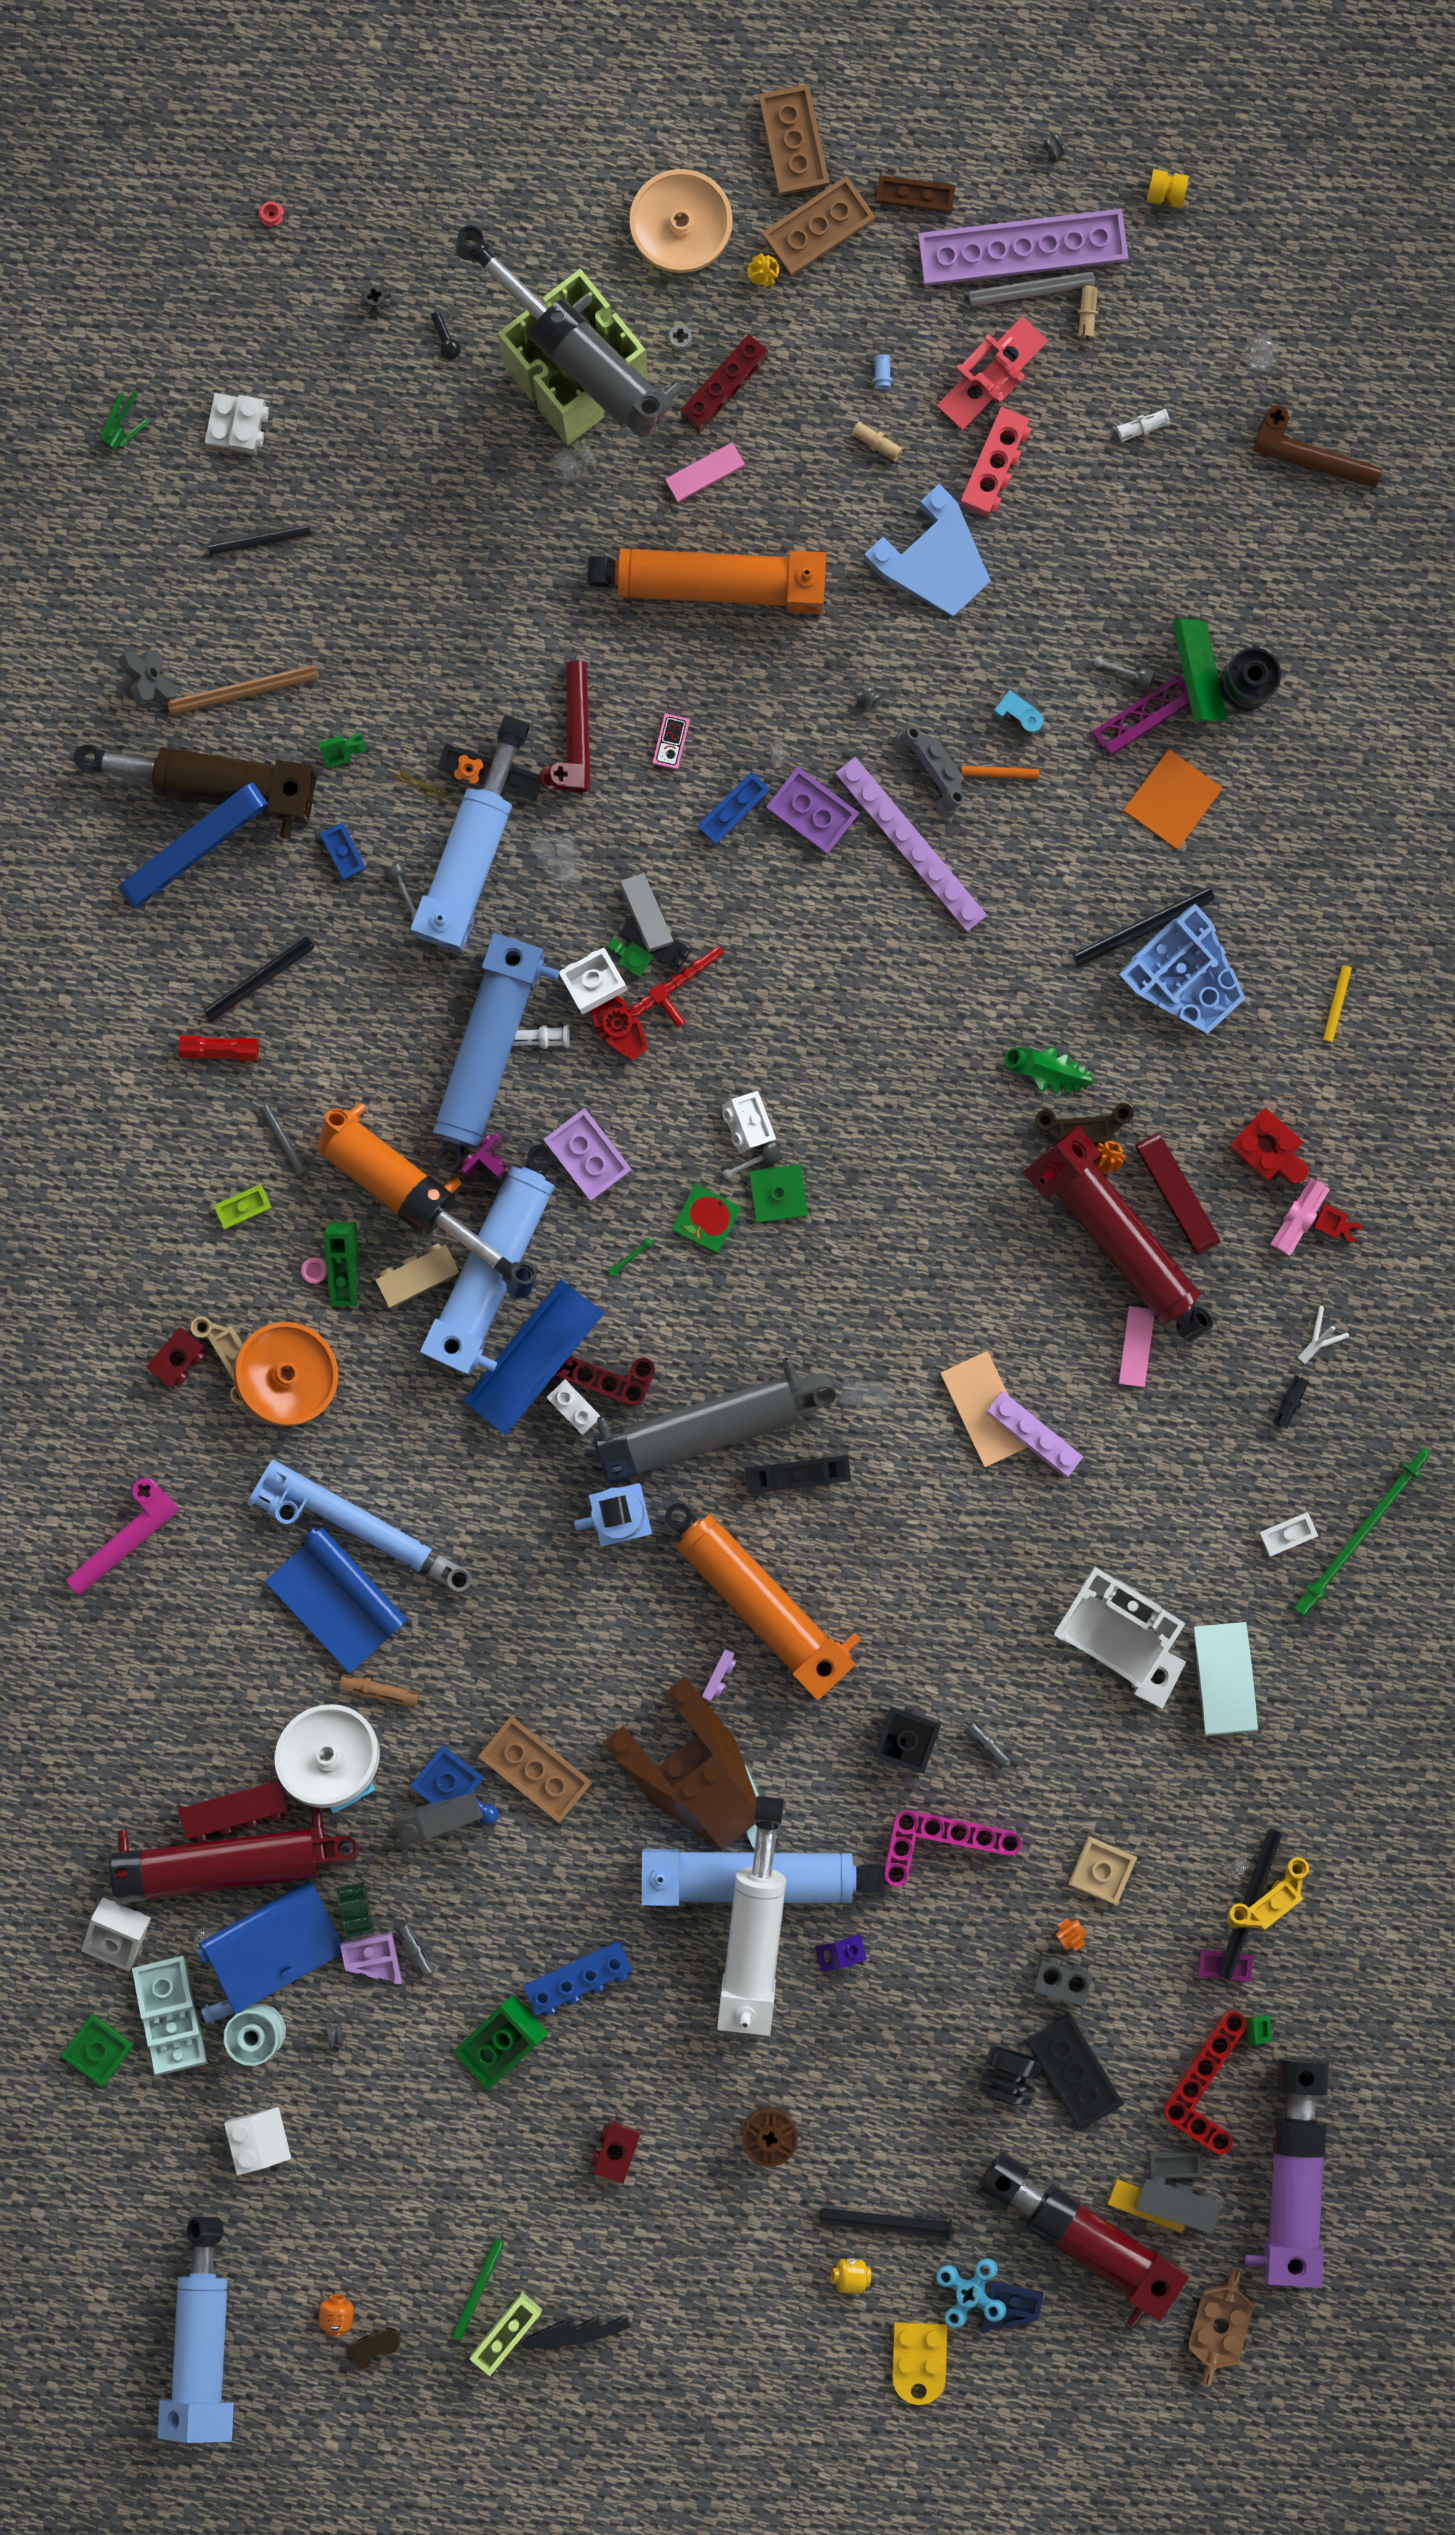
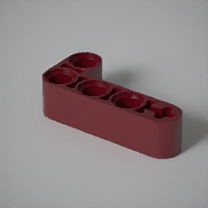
[555,1356,655,1406]

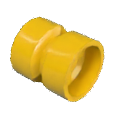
[1146,169,1189,209]

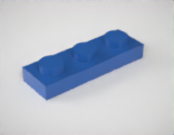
[697,772,770,845]

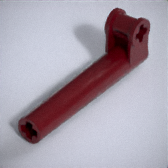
[539,661,590,793]

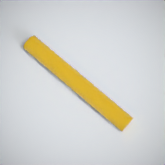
[1323,965,1352,1043]

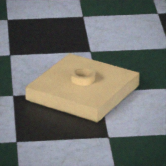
[1068,1836,1137,1906]

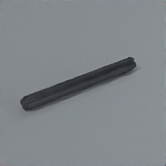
[1073,887,1215,966]
[1218,1829,1282,1980]

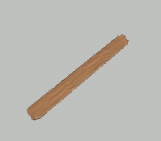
[167,665,319,715]

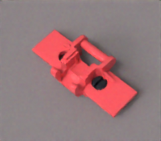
[937,316,1048,431]

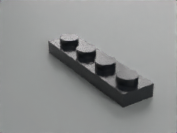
[438,744,542,802]

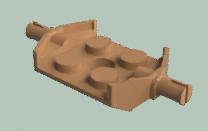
[1188,2268,1255,2385]

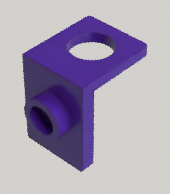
[815,1934,867,1972]

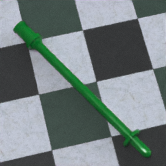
[1293,1448,1430,1618]

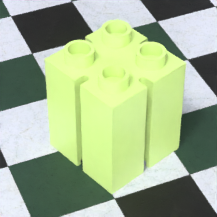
[497,269,648,446]

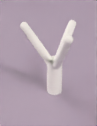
[1298,1306,1349,1364]

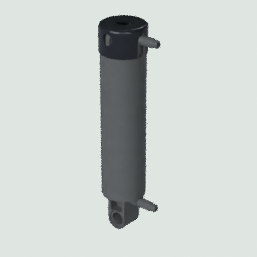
[593,1357,836,1484]

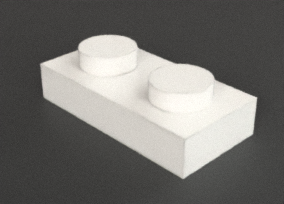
[1259,1512,1318,1557]

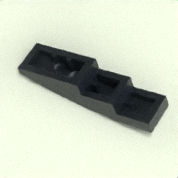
[521,2314,631,2348]

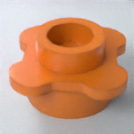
[454,755,483,784]

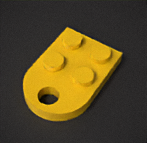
[892,2322,947,2405]

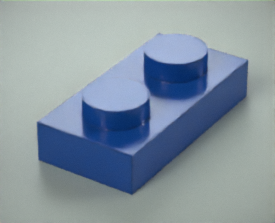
[320,822,367,881]

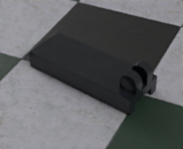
[620,915,692,972]

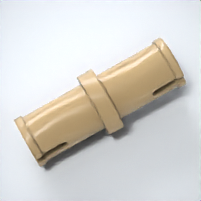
[851,421,904,462]

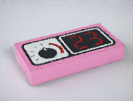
[653,713,690,770]

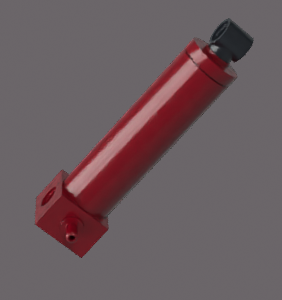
[1023,1126,1213,1342]

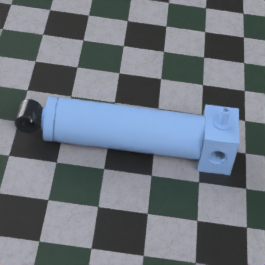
[420,1144,555,1376]
[642,1849,885,1906]

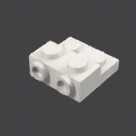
[205,393,269,454]
[559,948,628,1015]

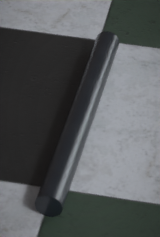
[208,525,311,555]

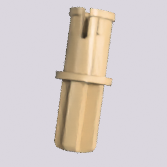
[1078,286,1098,339]

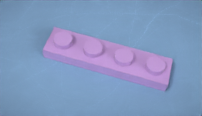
[985,1391,1083,1478]

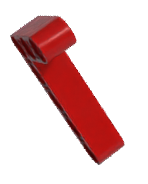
[1163,2010,1246,2154]

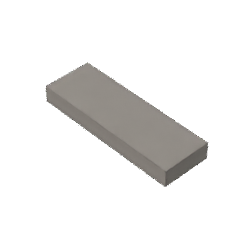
[619,873,673,952]

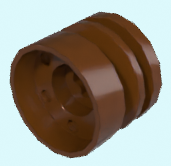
[742,2106,798,2167]

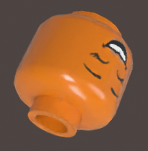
[319,2294,354,2337]

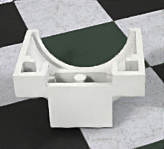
[1054,1566,1185,1690]

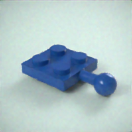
[410,1745,499,1825]

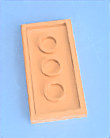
[940,1351,1028,1468]

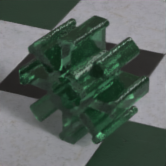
[337,1882,374,1940]

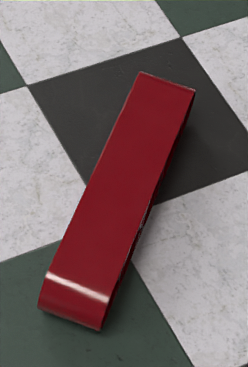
[1135,1132,1221,1255]

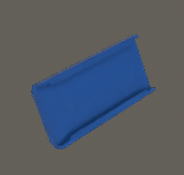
[463,1279,605,1436]

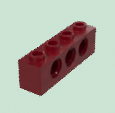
[680,334,768,433]

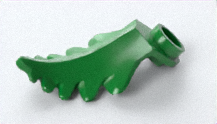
[1004,1047,1094,1094]

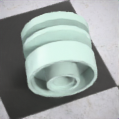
[224,2003,286,2066]

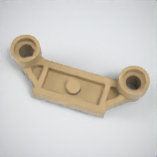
[191,1317,244,1405]

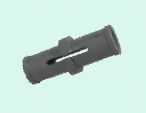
[963,1720,1012,1769]
[395,1924,435,1978]

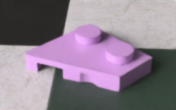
[340,1932,402,1984]

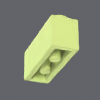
[470,2292,542,2376]

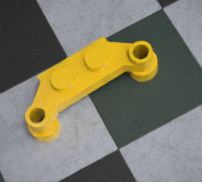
[1227,1857,1309,1932]

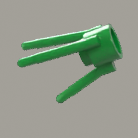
[99,391,150,450]

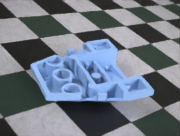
[1119,904,1245,1034]

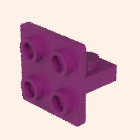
[460,1133,508,1182]

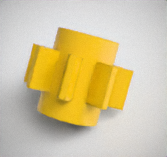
[747,253,779,288]

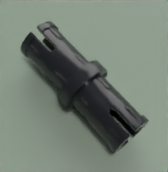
[1272,1375,1310,1429]

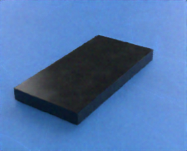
[1025,2012,1124,2131]

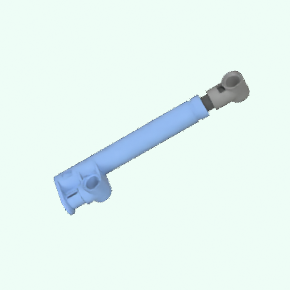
[247,1459,472,1592]

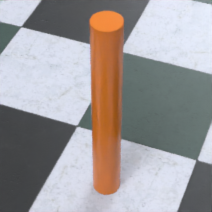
[961,766,1039,779]

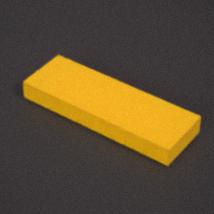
[1107,2179,1185,2233]

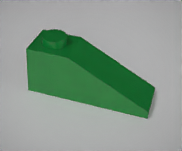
[323,1222,359,1306]

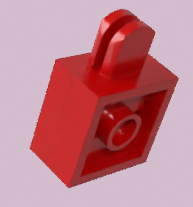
[1227,1107,1309,1185]

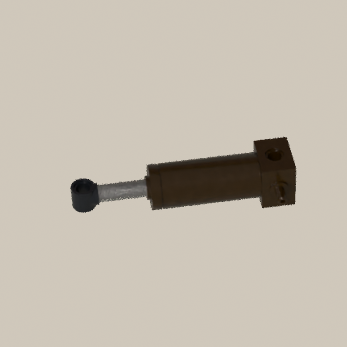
[74,744,317,839]

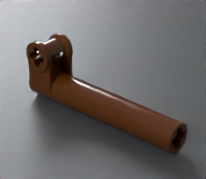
[1253,405,1382,488]

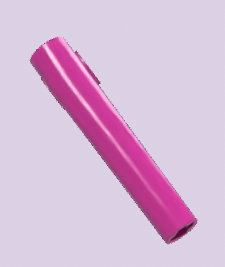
[66,1478,180,1595]

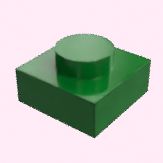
[1245,2015,1272,2045]

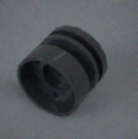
[978,2046,1043,2106]

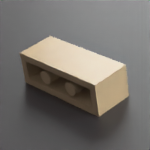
[376,1243,460,1309]

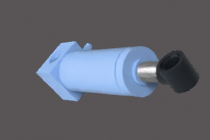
[158,2217,234,2443]

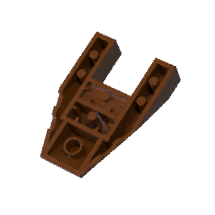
[603,1677,757,1850]

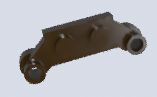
[1035,1103,1134,1144]

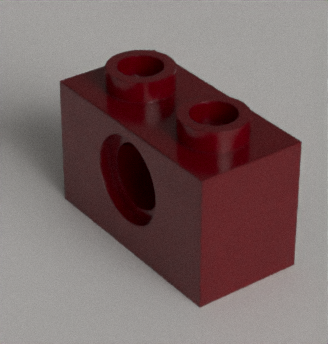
[146,1327,206,1388]
[591,2120,641,2184]

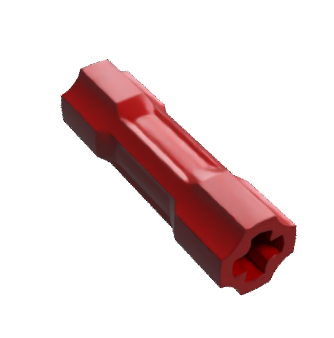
[179,1035,259,1061]

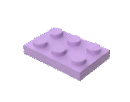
[543,1108,632,1202]

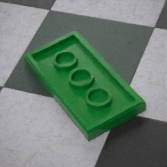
[1172,619,1228,723]

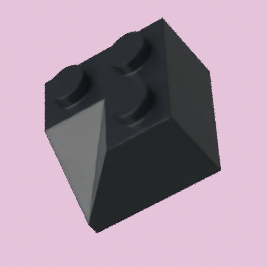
[874,1706,941,1774]

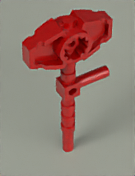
[589,945,725,1062]

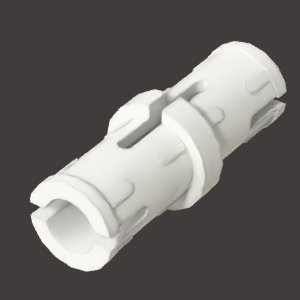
[1116,409,1170,442]

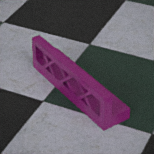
[1092,676,1190,757]

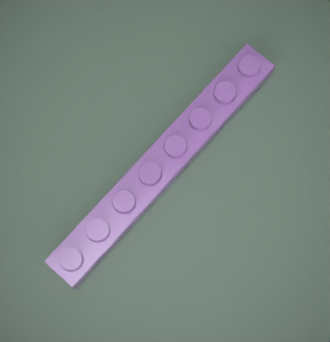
[835,757,987,932]

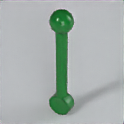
[608,1238,653,1276]

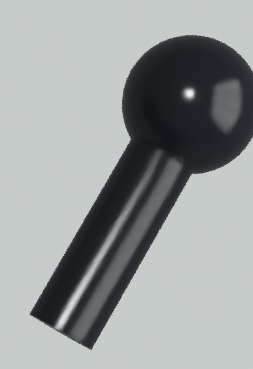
[430,311,461,359]

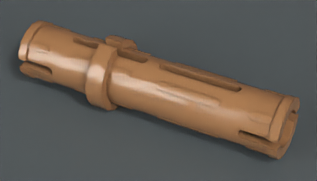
[339,1674,419,1708]

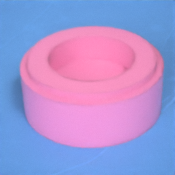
[301,1258,327,1284]

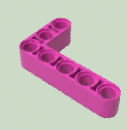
[885,1810,1022,1886]

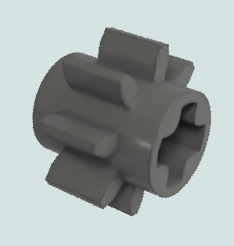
[360,282,391,316]

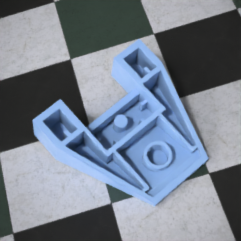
[864,484,991,617]

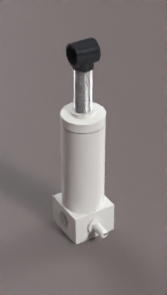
[717,1796,786,2036]

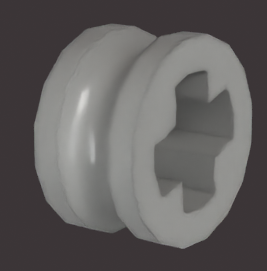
[669,324,692,350]

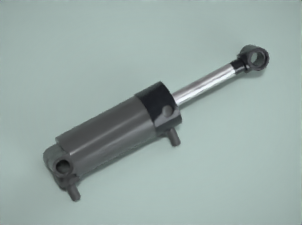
[456,225,683,437]

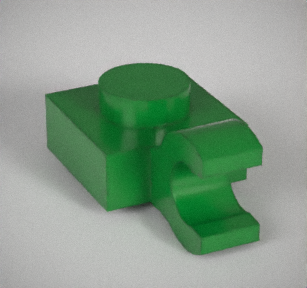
[318,733,366,769]
[607,938,654,978]

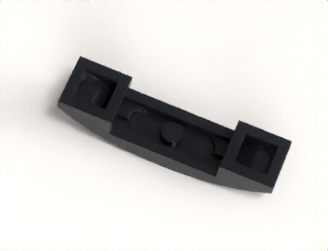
[744,1455,851,1494]

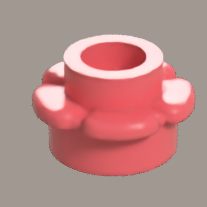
[259,201,284,227]

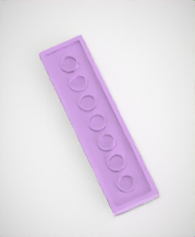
[918,209,1128,286]

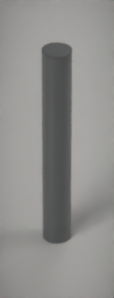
[259,1104,307,1176]

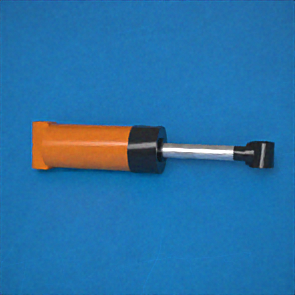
[317,1103,537,1298]

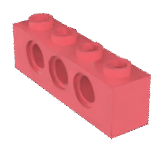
[960,407,1032,518]

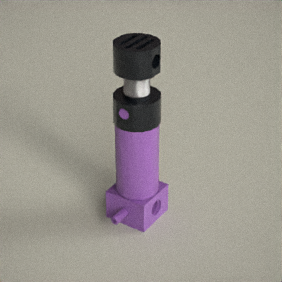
[1245,2057,1329,2288]

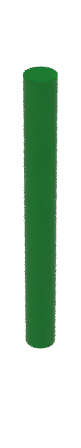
[452,2238,504,2341]

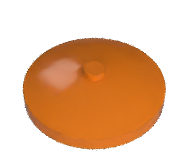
[234,1322,338,1426]

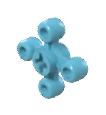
[936,2258,1006,2329]

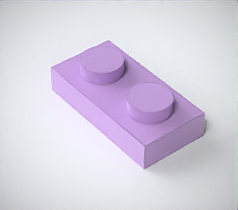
[702,1649,736,1701]

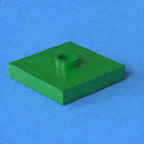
[749,1164,808,1223]

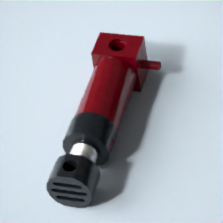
[975,2151,1189,2328]

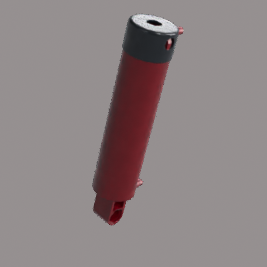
[109,1806,359,1905]

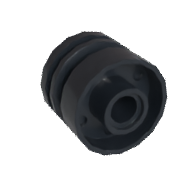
[1219,647,1282,711]

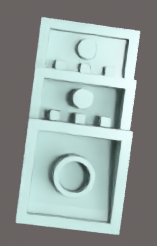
[1194,1622,1258,1736]
[132,1956,208,2076]

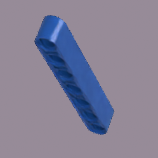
[118,783,268,909]

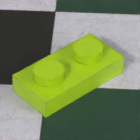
[213,1184,272,1230]

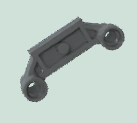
[892,726,965,818]

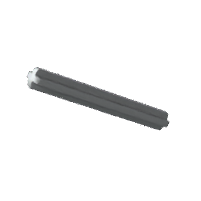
[968,272,1095,306]

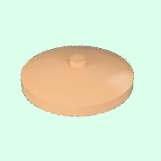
[630,169,732,273]

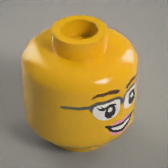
[831,2259,871,2294]

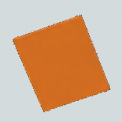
[1123,749,1223,850]

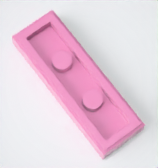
[665,442,745,503]
[1118,1306,1154,1387]

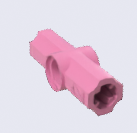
[1270,1178,1330,1256]

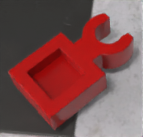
[1312,1203,1362,1242]

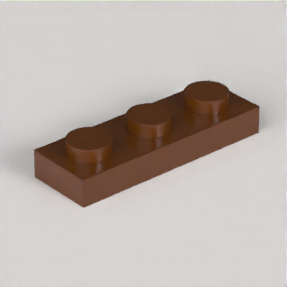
[876,175,955,214]

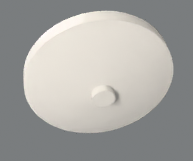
[275,1704,380,1808]

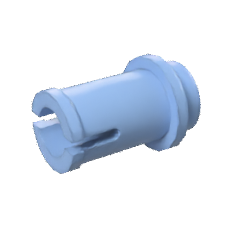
[872,355,893,390]
[201,1999,235,2025]

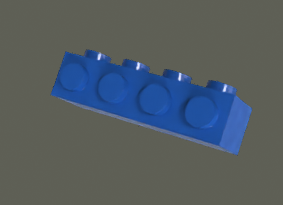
[523,1940,633,2017]

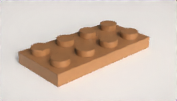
[758,84,829,196]
[762,176,876,277]
[478,1716,592,1823]

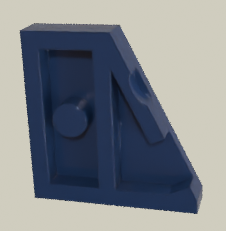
[981,2281,1044,2333]

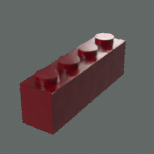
[178,1780,290,1842]

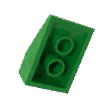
[453,1994,549,2091]

